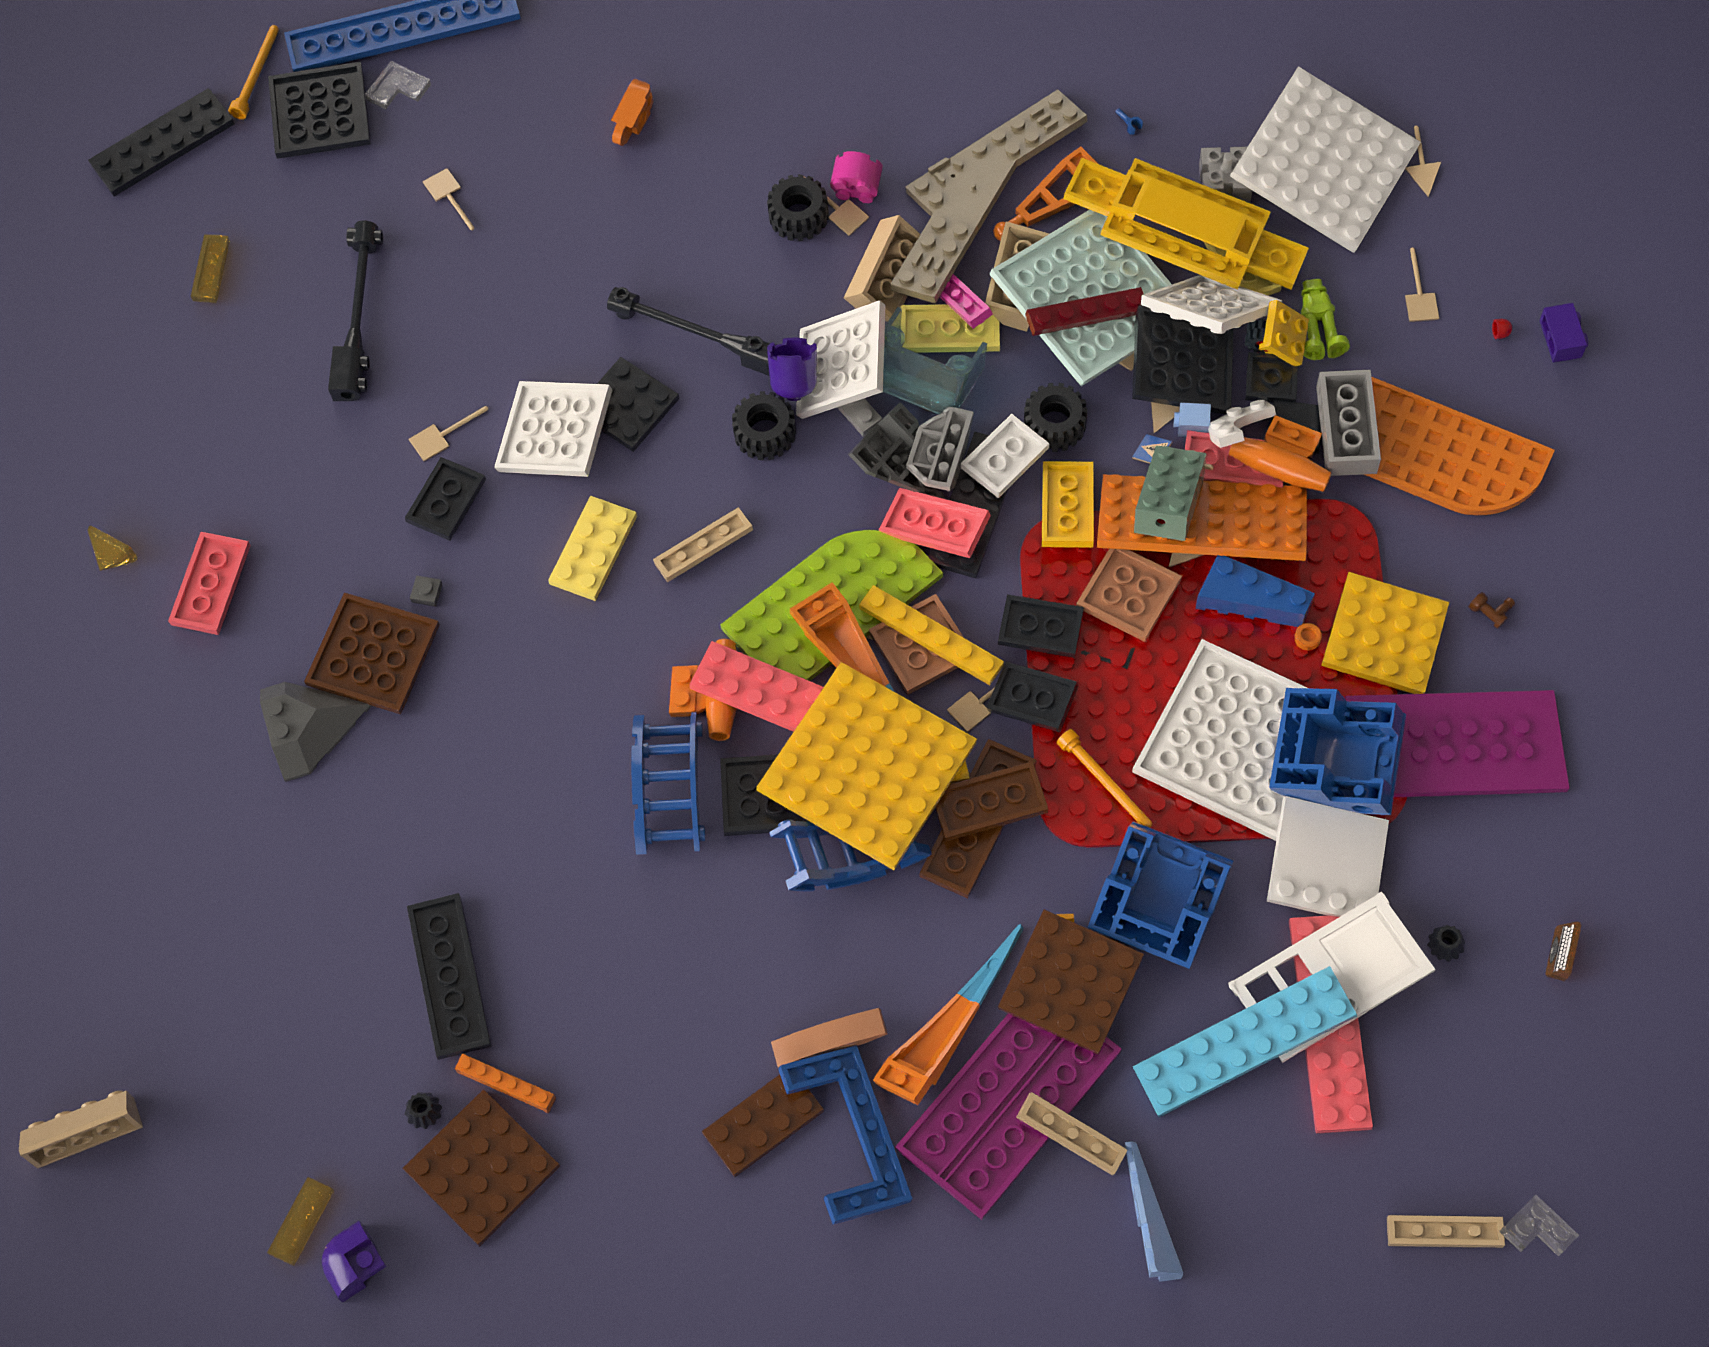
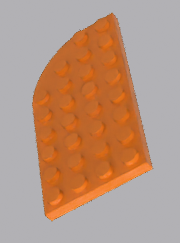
[1364,377,1555,515]

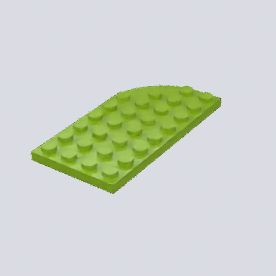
[720,530,943,681]

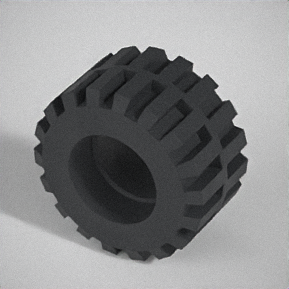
[767,174,829,241]
[1024,383,1087,452]
[732,391,796,461]

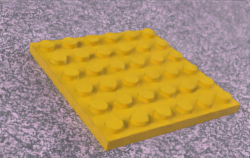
[757,662,977,870]

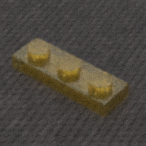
[191,234,230,303]
[267,1177,334,1266]

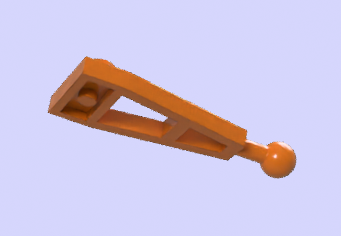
[993,147,1098,241]

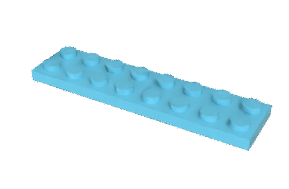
[1133,966,1357,1117]

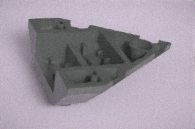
[848,402,945,499]
[260,682,372,782]

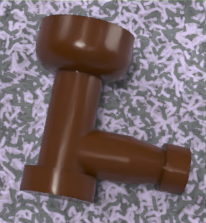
[1468,592,1515,629]

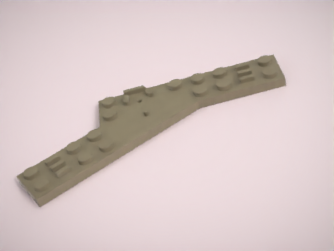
[890,90,1087,303]

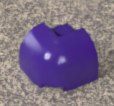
[322,1221,387,1303]

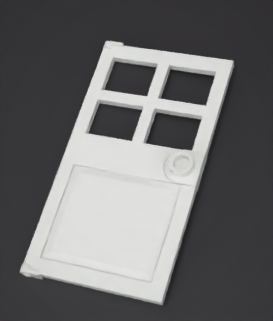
[1228,892,1435,1063]

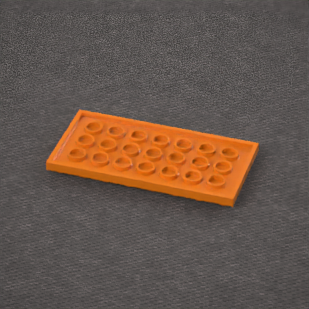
[1097,474,1307,561]

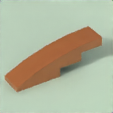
[771,1008,888,1068]

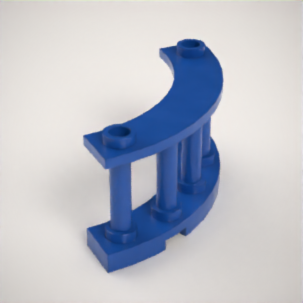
[631,712,705,855]
[769,819,932,892]

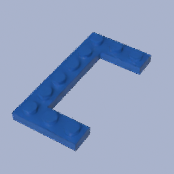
[778,1045,913,1225]

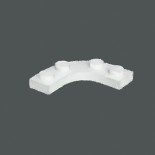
[1208,400,1276,448]

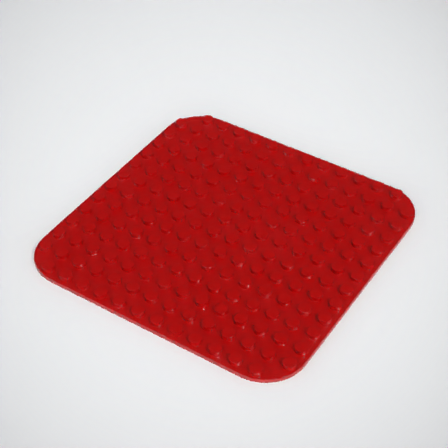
[1020,499,1407,848]

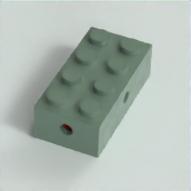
[1134,445,1206,541]

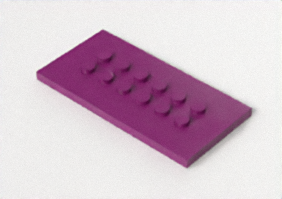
[1345,690,1569,797]
[895,1014,1122,1220]

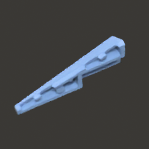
[1125,1142,1183,1282]

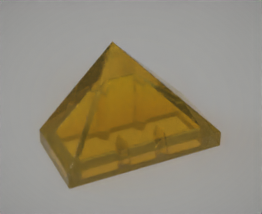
[87,525,138,571]

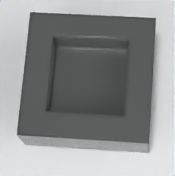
[410,575,442,606]

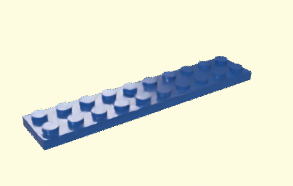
[284,0,521,72]

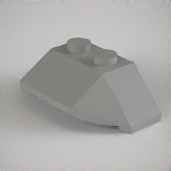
[906,407,974,491]

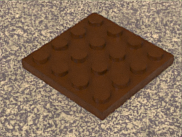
[304,592,440,715]
[998,909,1144,1055]
[403,1089,560,1247]

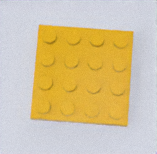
[1321,572,1449,694]

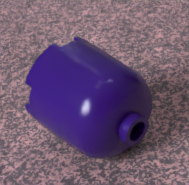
[767,338,817,401]

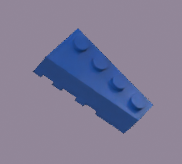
[1195,555,1315,627]

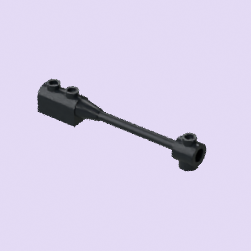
[328,220,383,401]
[607,287,778,376]

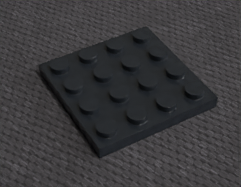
[268,62,371,159]
[1132,305,1234,414]

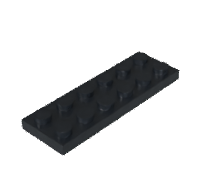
[88,88,235,197]
[929,432,1008,579]
[407,893,491,1060]

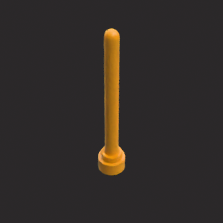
[228,25,279,120]
[1057,729,1152,828]

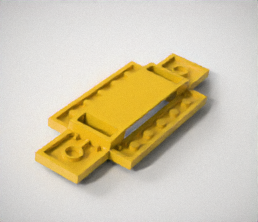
[1063,158,1309,290]

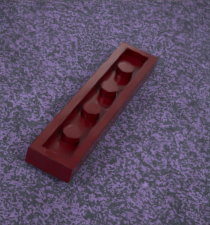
[1025,287,1144,336]

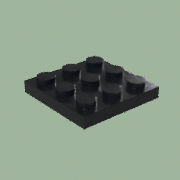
[597,357,679,452]
[720,754,803,836]

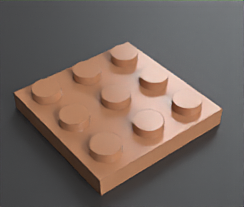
[1076,549,1182,642]
[869,594,964,695]

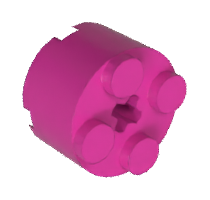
[830,151,883,203]

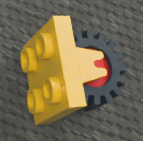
[1245,300,1309,366]

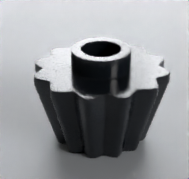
[1427,925,1465,962]
[404,1092,442,1129]

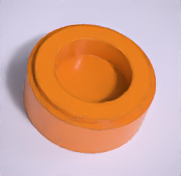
[1295,623,1322,650]

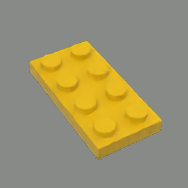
[1042,461,1094,548]

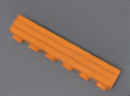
[455,1054,556,1114]

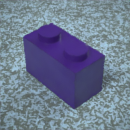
[1539,303,1588,363]

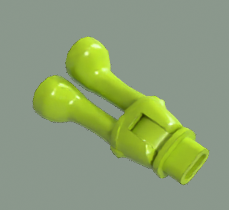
[1301,279,1350,360]

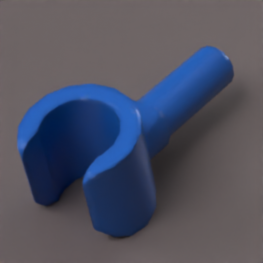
[1115,108,1143,135]

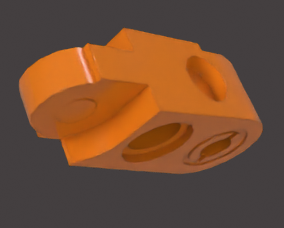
[611,79,653,146]

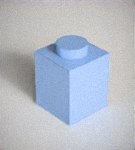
[1173,403,1211,437]

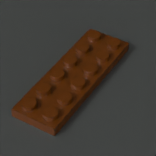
[919,739,1036,899]

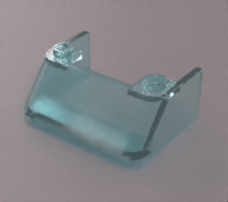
[883,307,987,414]

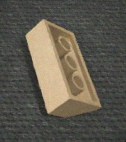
[844,215,921,323]
[985,221,1049,332]
[19,1090,143,1168]

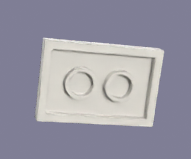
[961,414,1049,498]

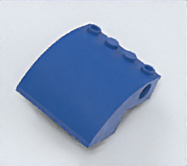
[1269,688,1406,815]
[1087,821,1234,969]

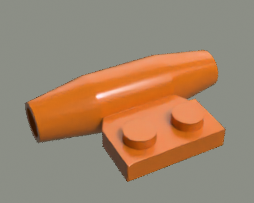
[1229,415,1332,492]
[669,639,737,741]

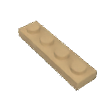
[653,507,753,582]
[1016,1092,1127,1175]
[1387,1215,1505,1248]

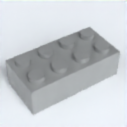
[1316,370,1381,476]

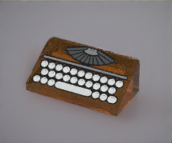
[1545,922,1582,981]

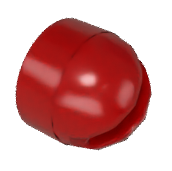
[1492,319,1513,339]

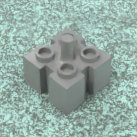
[1199,147,1252,203]

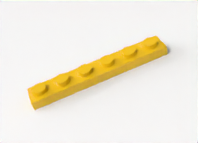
[859,585,1004,686]

